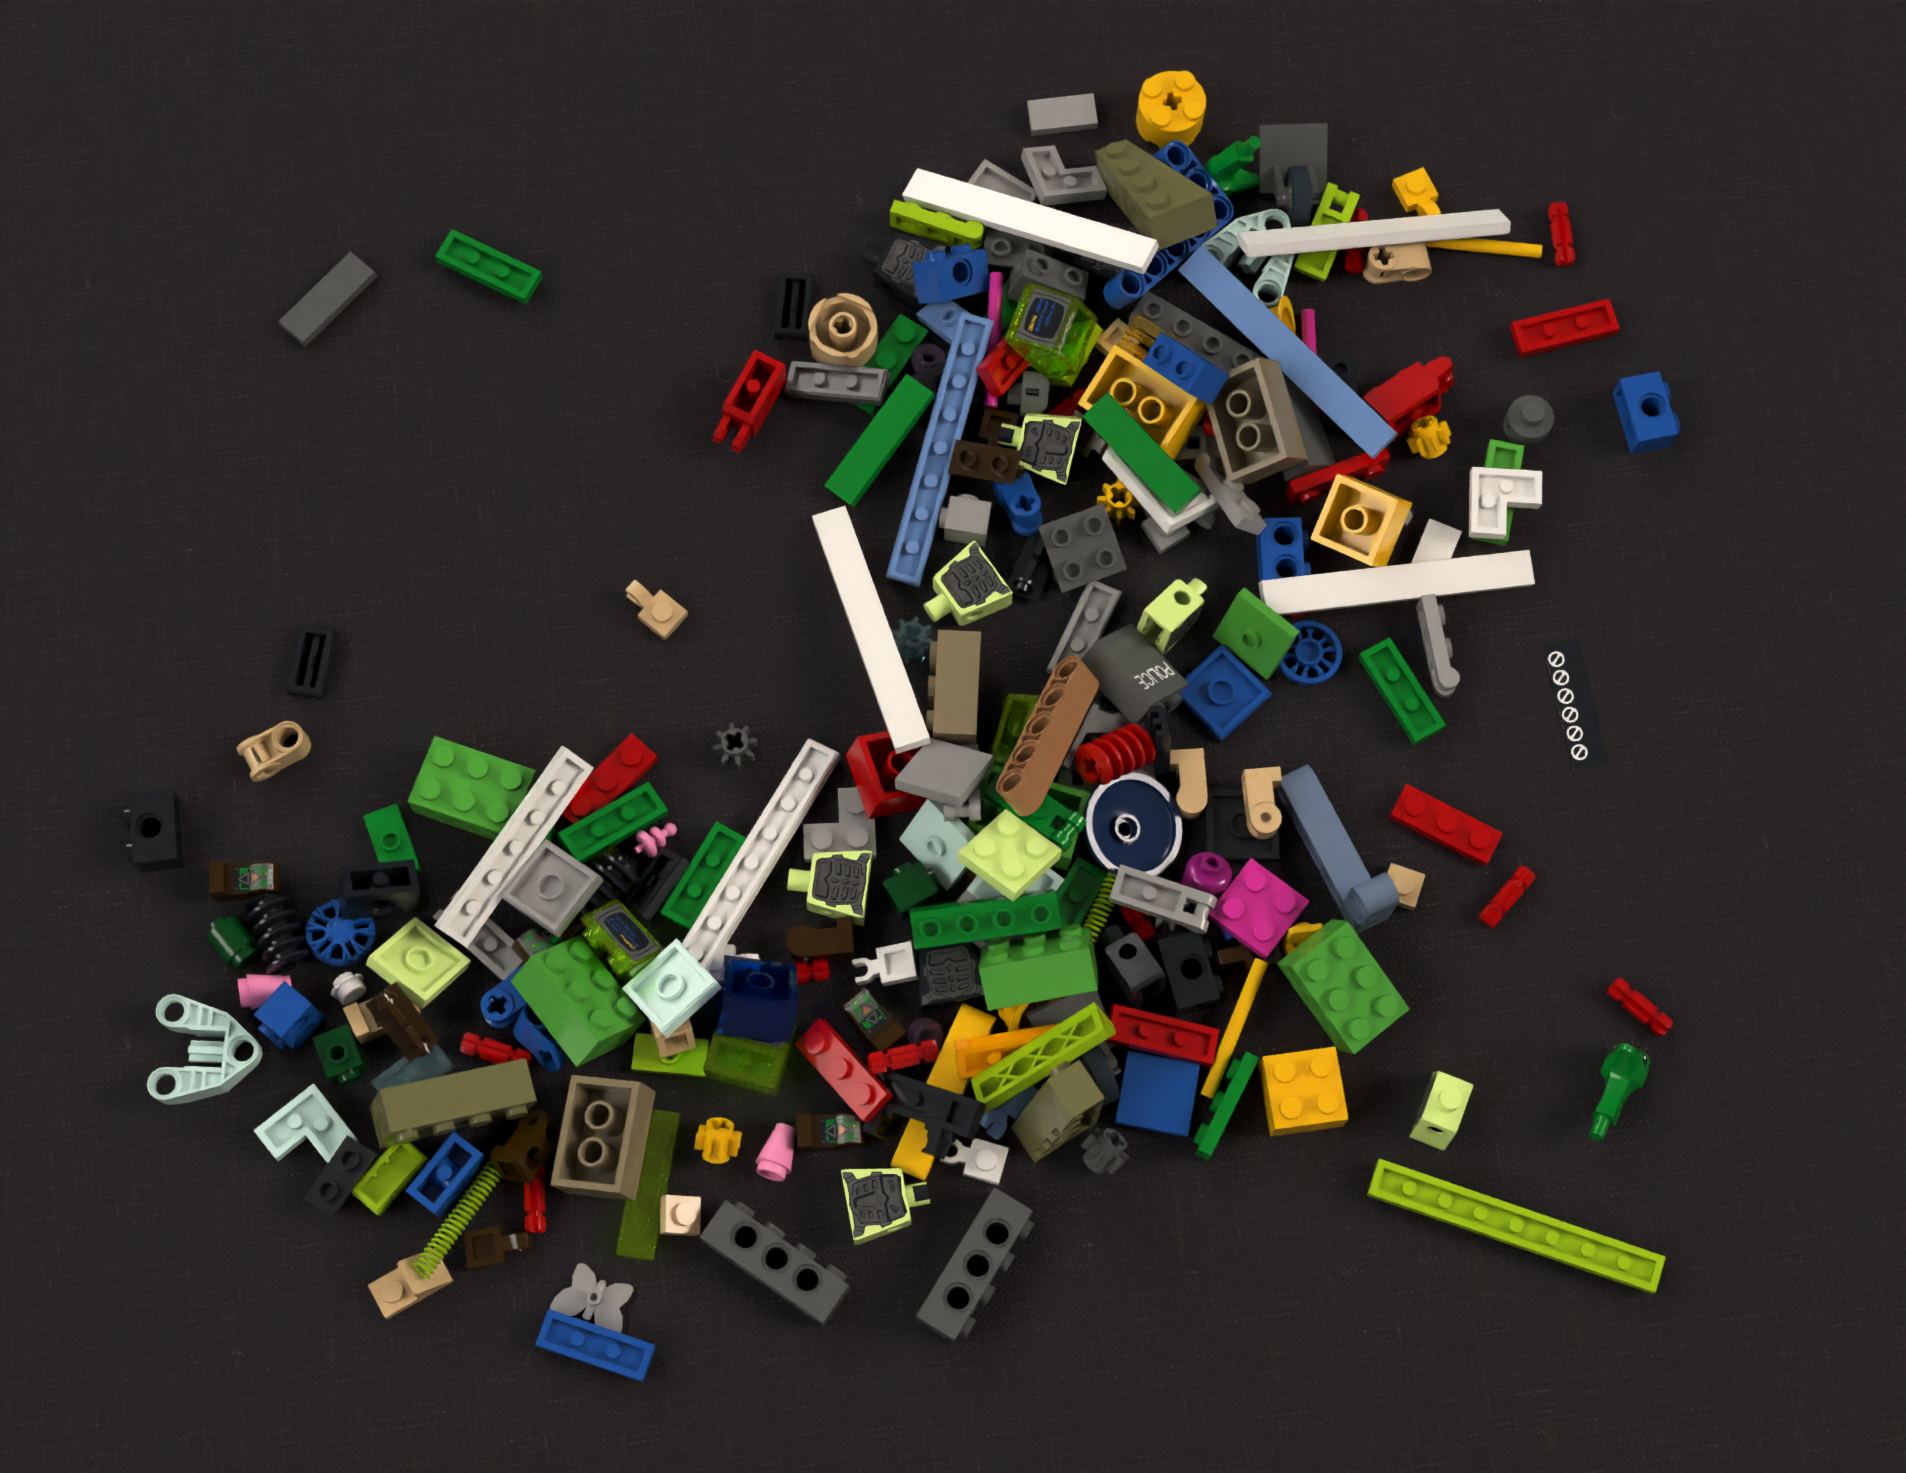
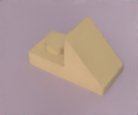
[368,1248,454,1319]

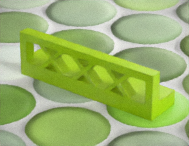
[970,1002,1116,1114]

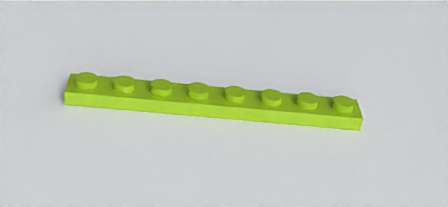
[1367,1158,1666,1294]

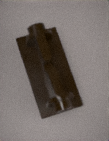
[948,439,1025,485]
[365,982,439,1063]

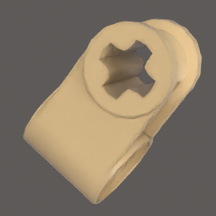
[1362,242,1432,285]
[237,721,311,782]

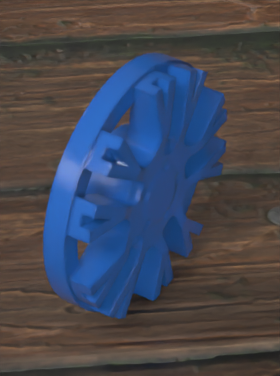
[1279,621,1342,686]
[306,899,376,966]

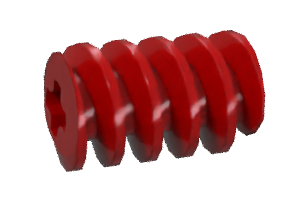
[1075,723,1156,785]

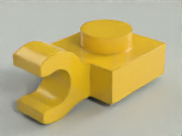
[1392,167,1441,216]

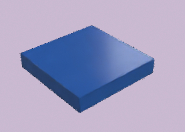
[1180,644,1272,743]
[1115,1051,1200,1138]

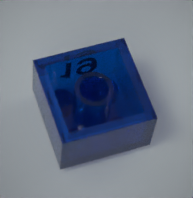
[717,955,798,1043]

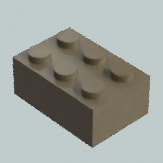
[1205,358,1308,484]
[926,630,981,745]
[550,1075,656,1201]

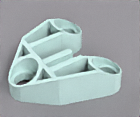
[1202,209,1295,309]
[147,994,262,1105]

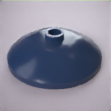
[1083,772,1182,876]

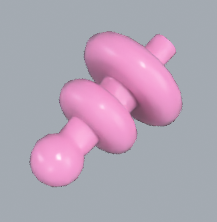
[633,823,677,858]

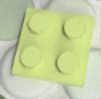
[957,809,1062,902]
[366,917,471,1009]

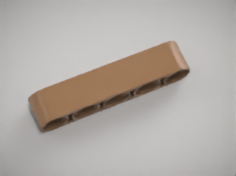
[996,655,1099,817]

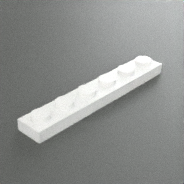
[434,746,594,948]

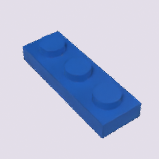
[535,1309,656,1382]

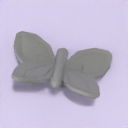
[550,1263,633,1333]

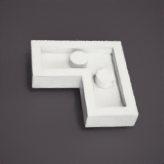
[1469,467,1542,539]

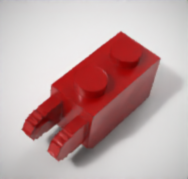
[713,350,787,453]
[1363,356,1455,443]

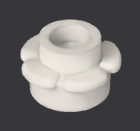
[331,972,367,1005]

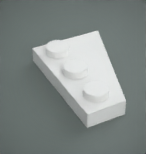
[1102,448,1219,534]

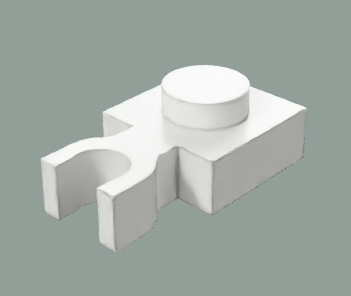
[852,941,919,987]
[940,1138,1009,1185]

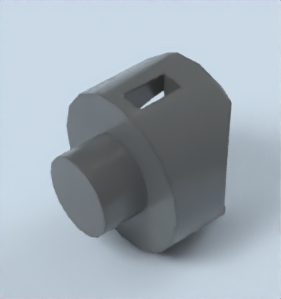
[1007,371,1049,418]
[1503,395,1554,445]

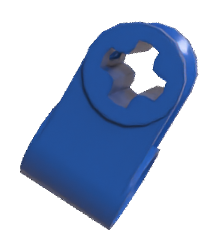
[991,468,1043,536]
[480,964,527,1029]
[513,1003,569,1072]

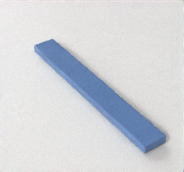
[1178,245,1398,460]
[885,311,994,587]

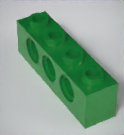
[909,888,1061,949]

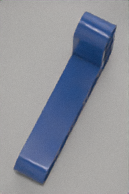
[1103,140,1234,309]

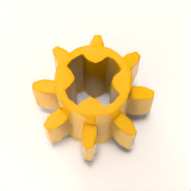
[1406,415,1452,459]
[1097,478,1140,524]
[694,1117,742,1164]

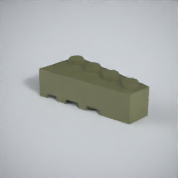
[1095,139,1218,252]
[370,1058,537,1149]
[1011,1060,1104,1163]

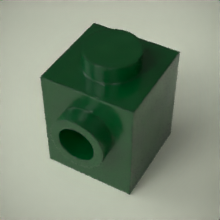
[882,861,941,921]
[313,1024,369,1086]

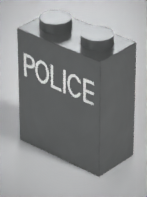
[1081,624,1189,724]

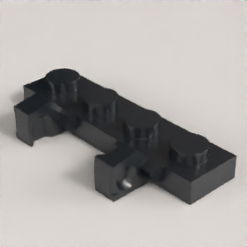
[862,1063,987,1160]

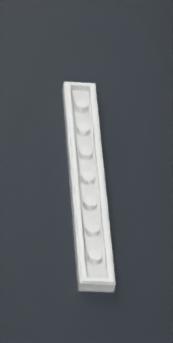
[902,168,1159,274]
[1238,209,1511,258]
[812,506,931,754]
[1258,550,1535,616]
[682,738,840,972]

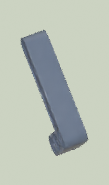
[1276,764,1400,934]

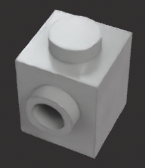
[938,494,992,547]

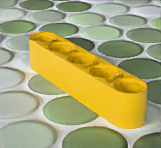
[890,1003,997,1181]

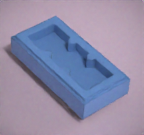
[916,300,970,344]

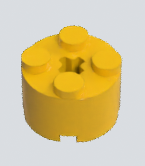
[1136,71,1206,149]

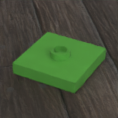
[1212,588,1300,680]

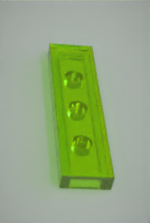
[616,1109,681,1262]

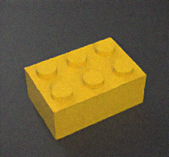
[1078,344,1207,460]

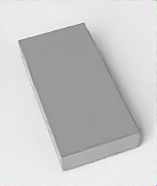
[1027,93,1098,136]

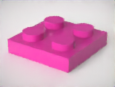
[1207,858,1309,960]

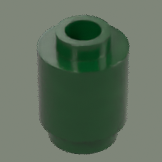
[206,916,260,971]

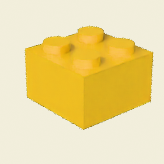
[1310,474,1412,567]
[1258,1046,1348,1137]

